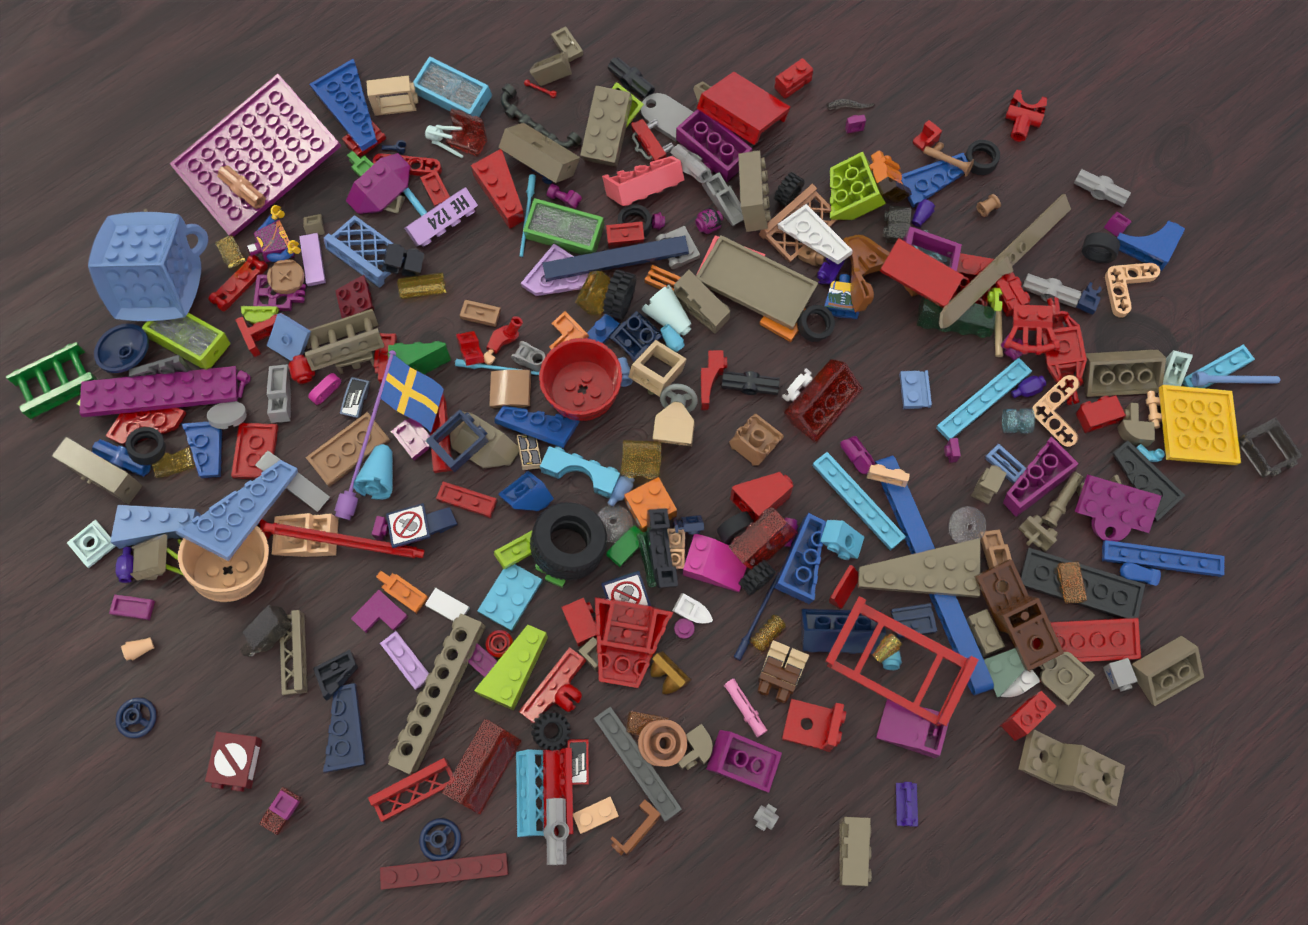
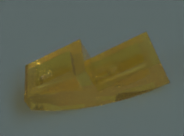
[152,447,196,478]

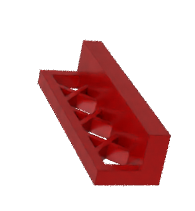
[430,394,452,473]
[543,748,573,836]
[368,758,457,822]

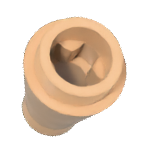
[121,637,154,661]

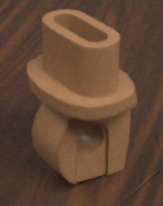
[798,247,827,266]

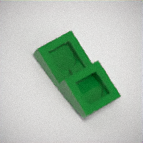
[606,525,648,567]

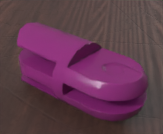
[840,436,875,474]

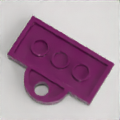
[1075,474,1162,542]

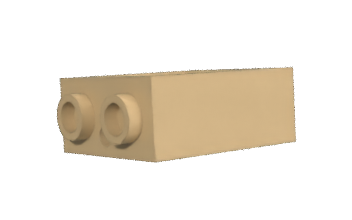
[367,76,419,116]
[628,340,687,397]

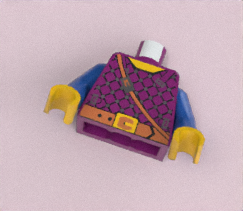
[247,205,301,263]

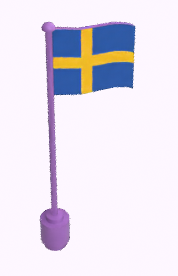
[334,350,444,520]

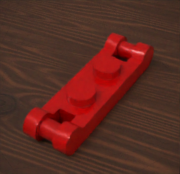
[208,255,268,311]

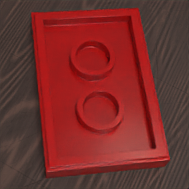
[231,423,278,479]

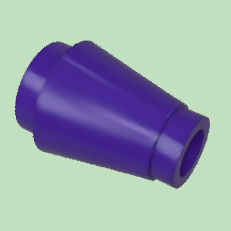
[911,199,935,227]

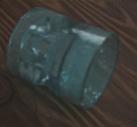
[1002,409,1035,433]

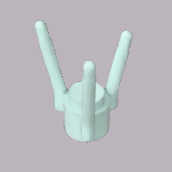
[425,125,463,158]

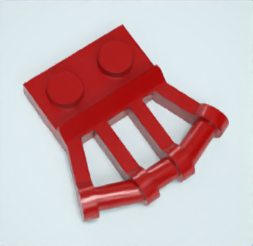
[1004,304,1060,355]

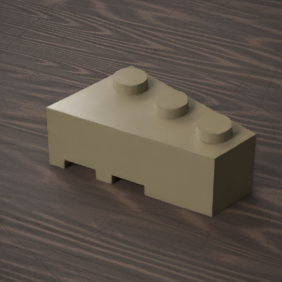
[674,270,730,334]
[839,817,872,887]

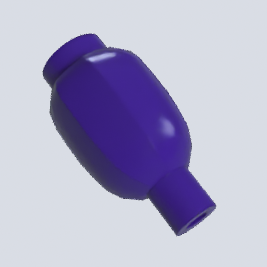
[1011,375,1046,398]
[116,547,134,583]

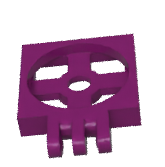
[253,275,306,311]

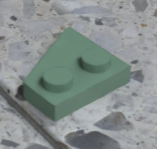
[984,648,1025,697]

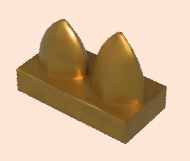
[650,651,691,694]

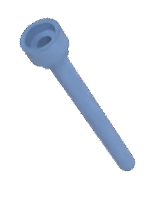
[1191,371,1280,387]

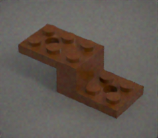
[974,559,1064,671]

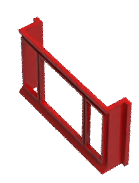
[825,596,979,727]

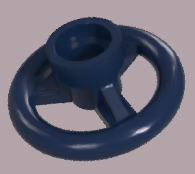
[116,698,157,738]
[419,818,461,861]

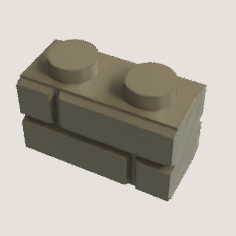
[966,609,1005,657]

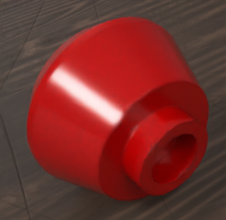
[486,630,513,658]

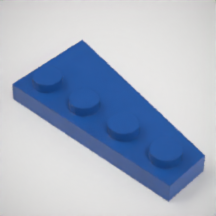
[901,153,968,208]
[495,406,579,448]

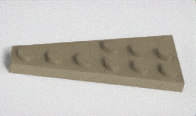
[858,538,980,598]

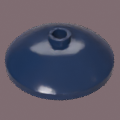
[94,324,149,373]

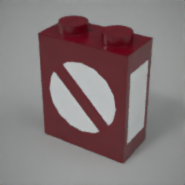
[205,732,262,792]

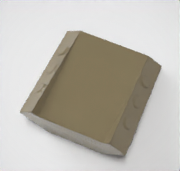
[130,534,167,581]

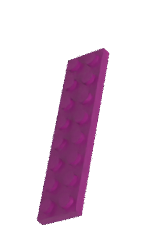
[79,366,238,417]

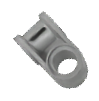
[511,341,546,372]

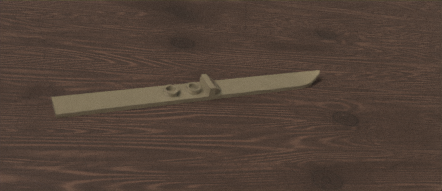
[939,194,1071,329]

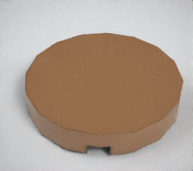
[267,259,305,294]

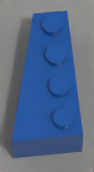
[773,513,826,604]

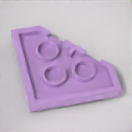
[521,244,598,296]

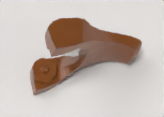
[843,235,919,313]

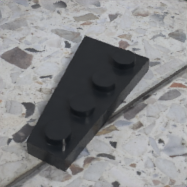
[1112,440,1186,522]

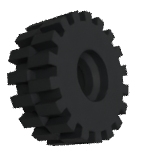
[603,269,637,319]

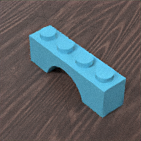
[540,446,620,498]

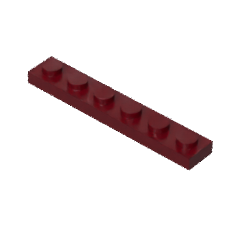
[380,853,509,890]

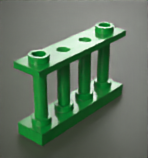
[6,342,98,419]

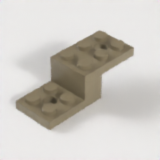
[1018,729,1125,806]

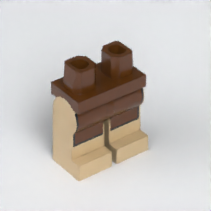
[758,640,809,704]

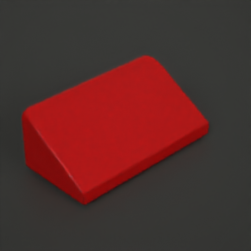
[829,565,858,609]

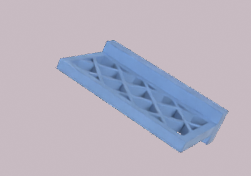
[324,215,405,288]

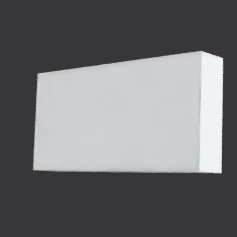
[425,588,470,621]

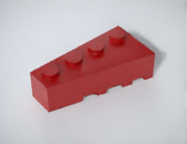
[471,149,525,229]

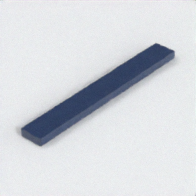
[542,235,689,282]

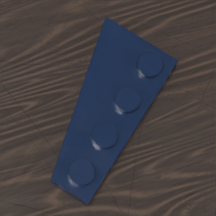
[323,683,366,773]

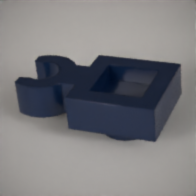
[1076,282,1102,315]

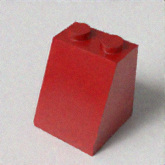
[730,472,793,527]

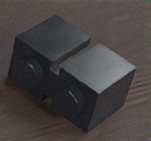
[381,243,424,279]

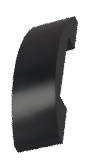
[647,508,678,588]

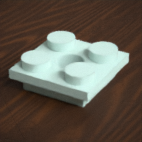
[67,520,116,568]

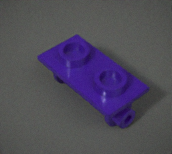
[817,257,845,284]
[896,782,918,827]

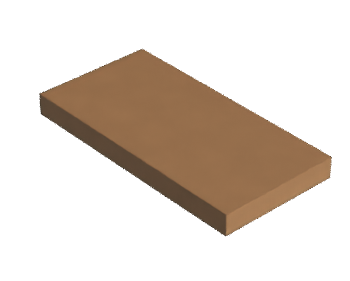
[305,412,390,487]

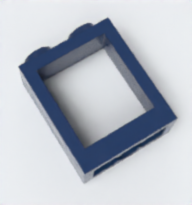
[425,410,489,473]

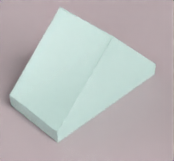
[1163,350,1193,386]

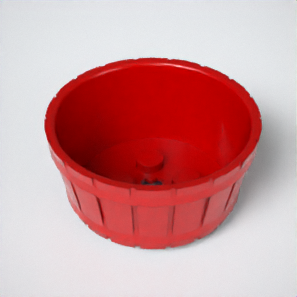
[539,338,622,421]

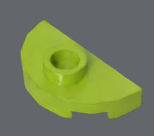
[987,288,1002,311]
[241,306,279,325]

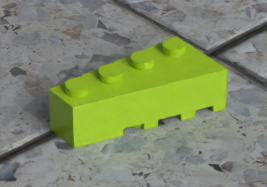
[474,625,548,711]

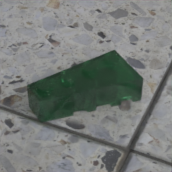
[917,297,996,337]

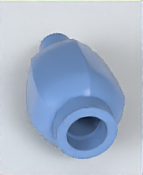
[607,474,635,507]

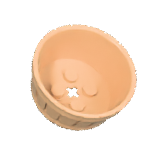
[178,526,269,602]

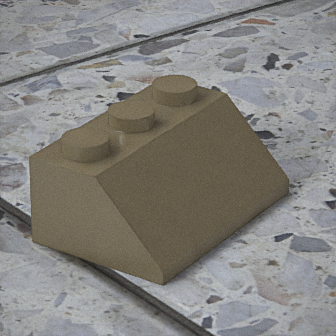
[1132,636,1204,706]

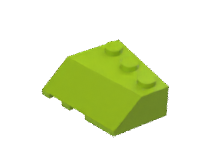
[830,152,886,220]

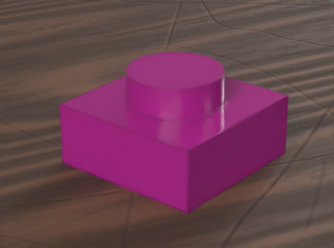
[845,115,866,134]
[944,438,961,463]
[372,516,389,541]
[269,790,300,820]

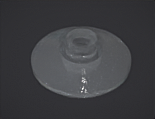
[597,505,633,543]
[948,506,986,543]

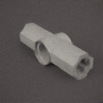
[670,144,712,183]
[1074,169,1131,207]
[1022,273,1081,307]
[543,798,569,865]

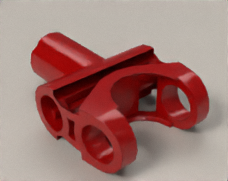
[1005,89,1047,142]

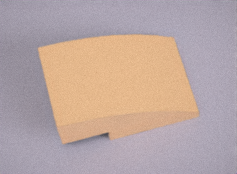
[272,513,339,557]

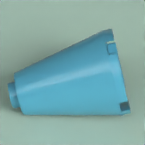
[353,444,393,500]

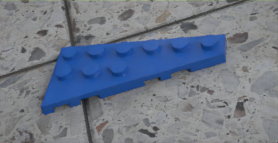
[310,58,377,151]

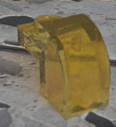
[215,234,246,269]

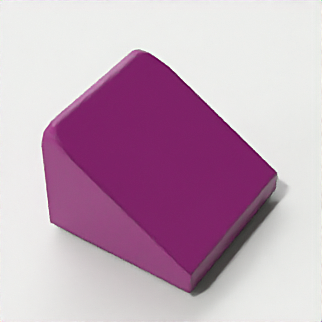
[1104,212,1131,236]

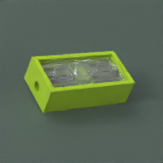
[142,313,230,370]

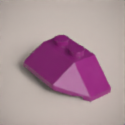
[346,153,410,214]

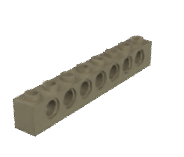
[388,613,486,775]

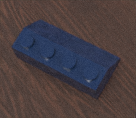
[801,609,886,654]

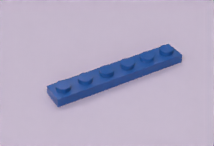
[1102,540,1224,577]

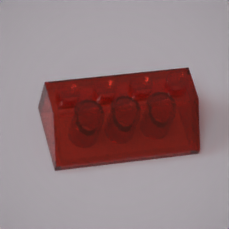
[784,359,863,442]
[442,719,522,815]

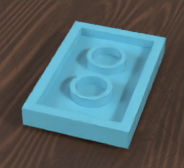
[477,564,542,631]

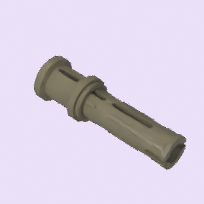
[1041,472,1084,528]

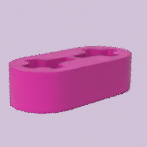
[308,373,341,405]

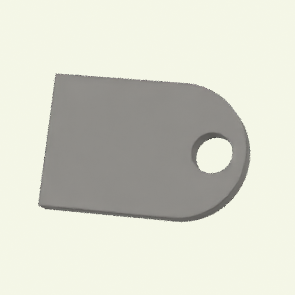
[641,93,693,142]

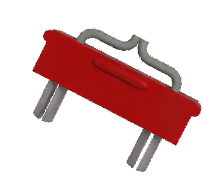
[631,119,674,162]

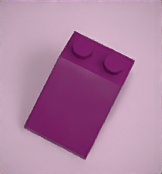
[706,730,782,793]

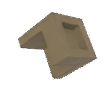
[579,637,598,671]

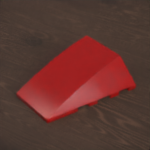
[595,598,673,688]

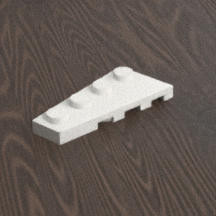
[778,204,852,264]

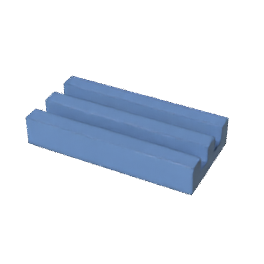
[985,444,1026,484]

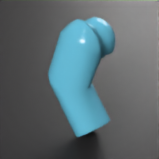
[1136,444,1165,462]

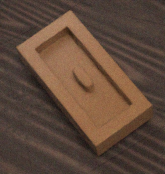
[460,300,501,327]

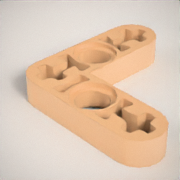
[1105,263,1160,318]
[1032,375,1079,447]

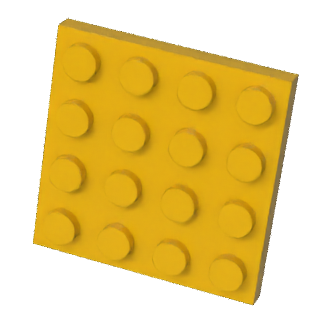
[1159,385,1241,465]

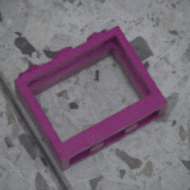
[903,226,962,271]

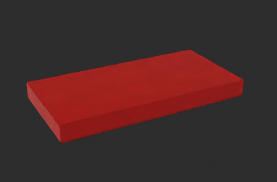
[880,238,964,308]

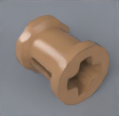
[976,194,1001,217]

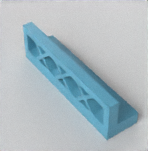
[516,749,544,837]

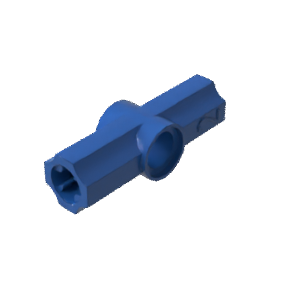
[92,439,151,477]

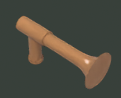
[923,142,974,177]

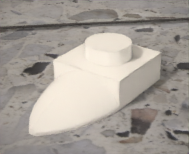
[672,593,713,623]
[1001,670,1040,697]

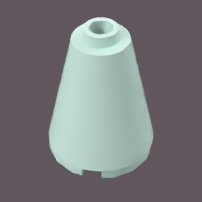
[642,285,692,337]

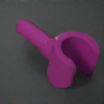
[236,370,251,398]

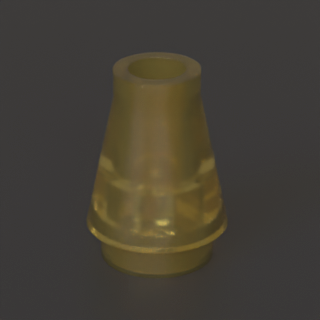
[872,633,902,663]

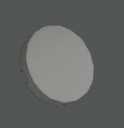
[207,401,247,429]

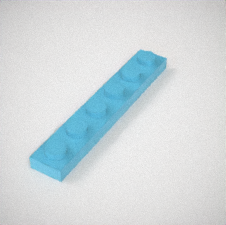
[936,358,1032,441]
[812,452,906,551]

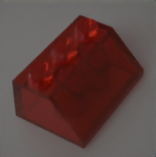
[729,506,798,570]

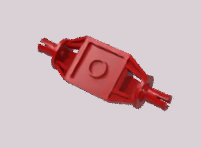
[1042,297,1087,405]

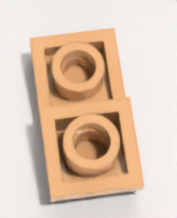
[667,528,685,569]

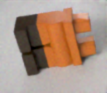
[869,151,912,203]

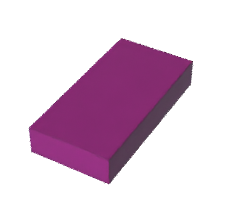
[109,594,155,620]

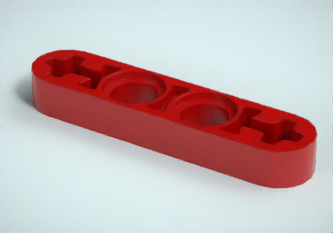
[373,154,442,176]

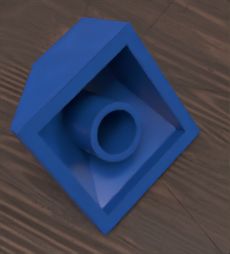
[498,471,554,511]

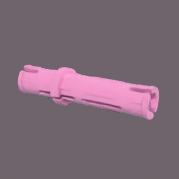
[724,679,768,738]

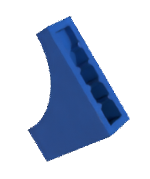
[1117,221,1185,271]

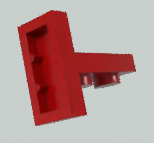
[235,313,283,357]

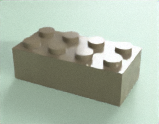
[580,86,633,167]
[739,150,771,232]

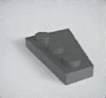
[129,355,192,377]

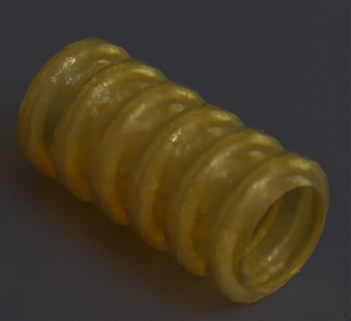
[751,615,786,651]

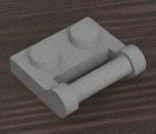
[656,226,700,269]

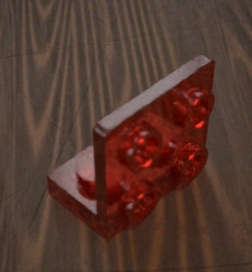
[446,108,487,156]

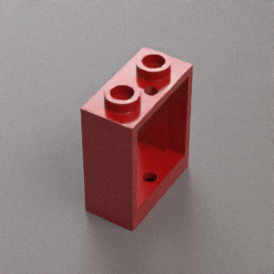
[1000,691,1057,741]

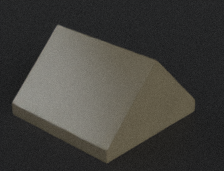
[529,51,572,86]

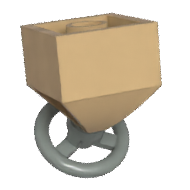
[653,384,698,446]

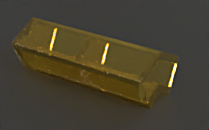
[397,273,446,299]

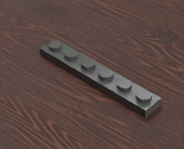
[594,706,682,822]

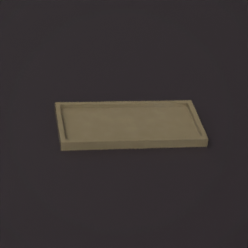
[696,235,818,330]

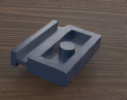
[673,515,704,534]
[891,603,937,639]

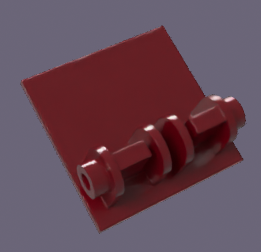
[335,275,375,319]

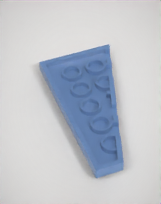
[176,460,298,561]

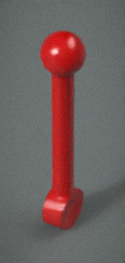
[524,80,557,98]

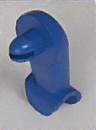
[1120,562,1161,586]

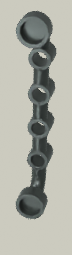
[501,83,582,149]

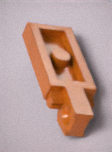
[376,571,428,614]

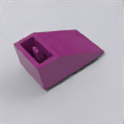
[876,699,949,759]

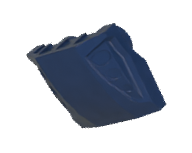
[610,311,663,362]

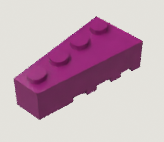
[1003,436,1079,517]

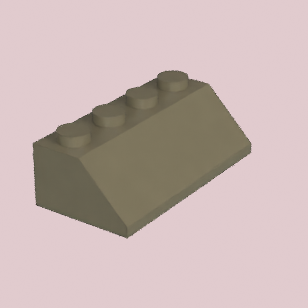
[1082,350,1166,397]

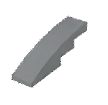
[255,451,330,512]

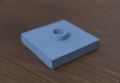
[267,313,311,361]

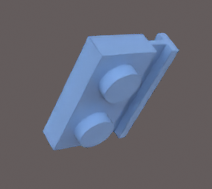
[899,370,932,409]

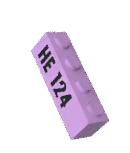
[404,187,478,247]

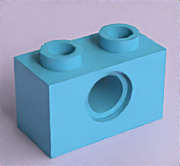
[821,520,864,560]

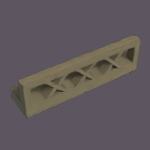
[279,610,308,696]

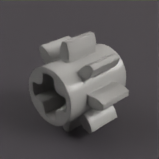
[753,804,779,831]

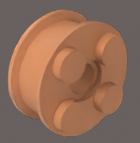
[638,720,687,767]

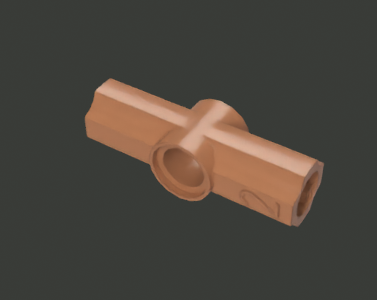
[217,165,266,209]

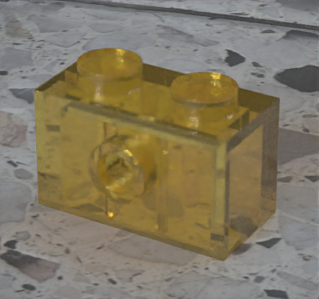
[575,271,611,315]

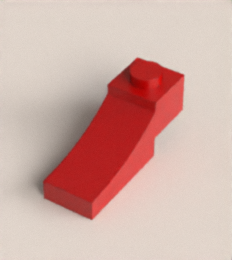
[701,350,727,410]

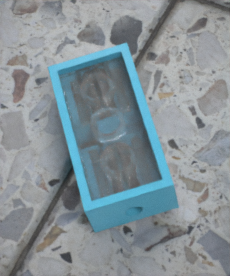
[414,56,492,124]

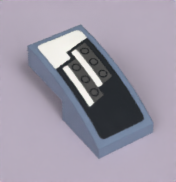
[340,377,370,418]

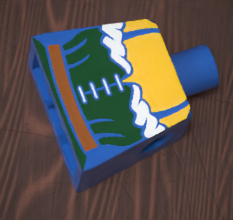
[824,274,859,319]

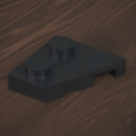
[313,650,358,701]

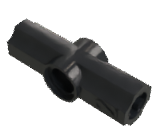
[608,57,655,99]
[722,371,780,395]

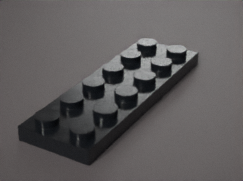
[1020,548,1145,618]

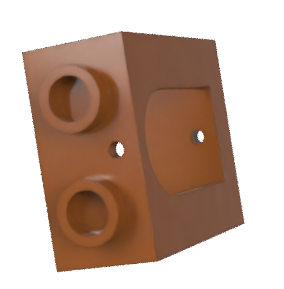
[611,800,661,856]

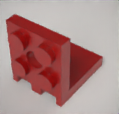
[782,699,846,752]

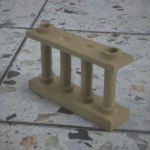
[305,309,385,371]

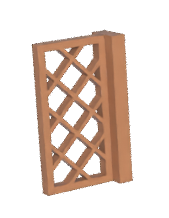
[759,183,837,263]

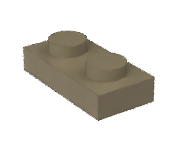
[551,26,583,62]

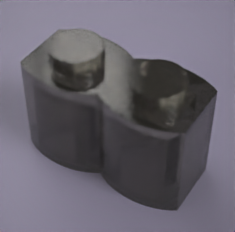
[882,205,911,244]

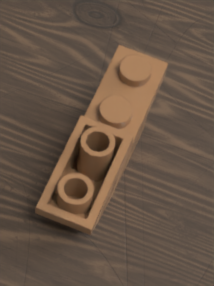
[979,529,1012,592]

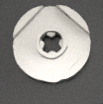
[782,368,813,402]

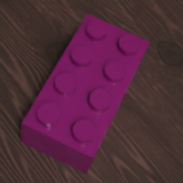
[676,109,752,182]

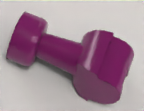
[547,184,582,209]

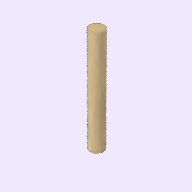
[994,310,1003,357]

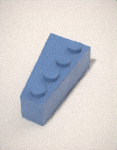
[110,505,201,549]

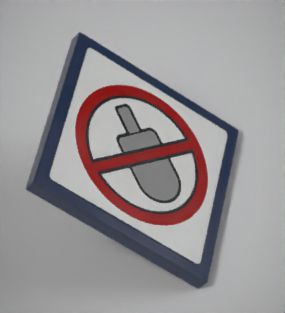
[386,503,431,548]
[601,571,651,606]

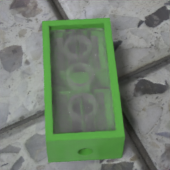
[523,198,605,255]

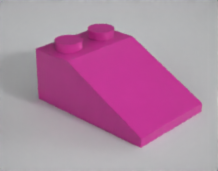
[683,534,750,592]

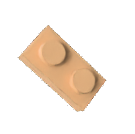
[867,464,910,487]
[573,797,619,834]

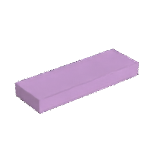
[299,233,326,286]
[380,631,429,691]

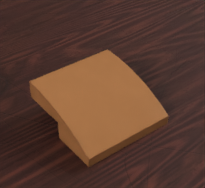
[489,370,531,409]

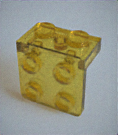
[621,440,662,479]

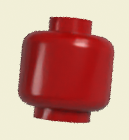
[288,355,316,384]

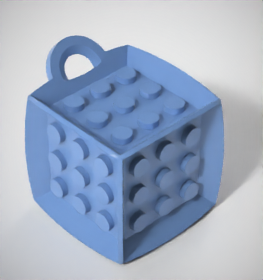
[88,212,208,321]

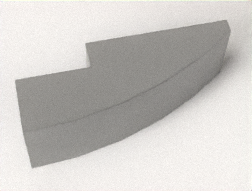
[702,172,744,226]
[267,364,291,423]

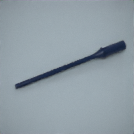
[734,572,780,661]

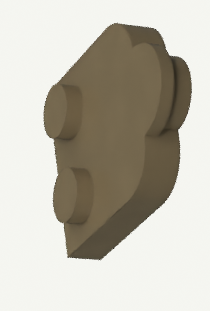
[1040,651,1095,706]

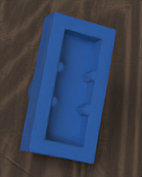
[587,314,620,344]

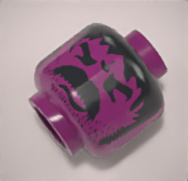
[695,207,723,234]

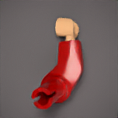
[484,316,523,365]

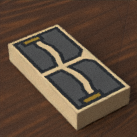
[517,434,541,470]

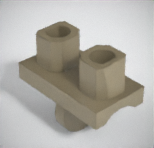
[1018,515,1058,552]

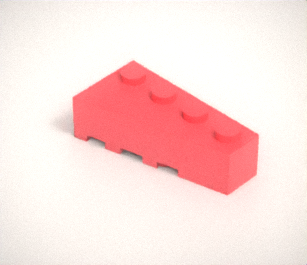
[602,156,684,206]

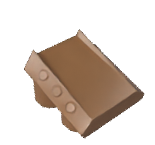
[729,414,784,466]

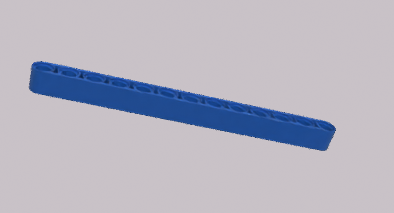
[875,455,994,695]

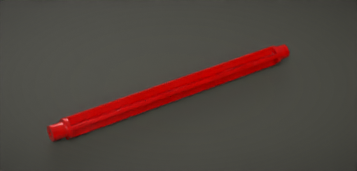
[264,522,424,559]

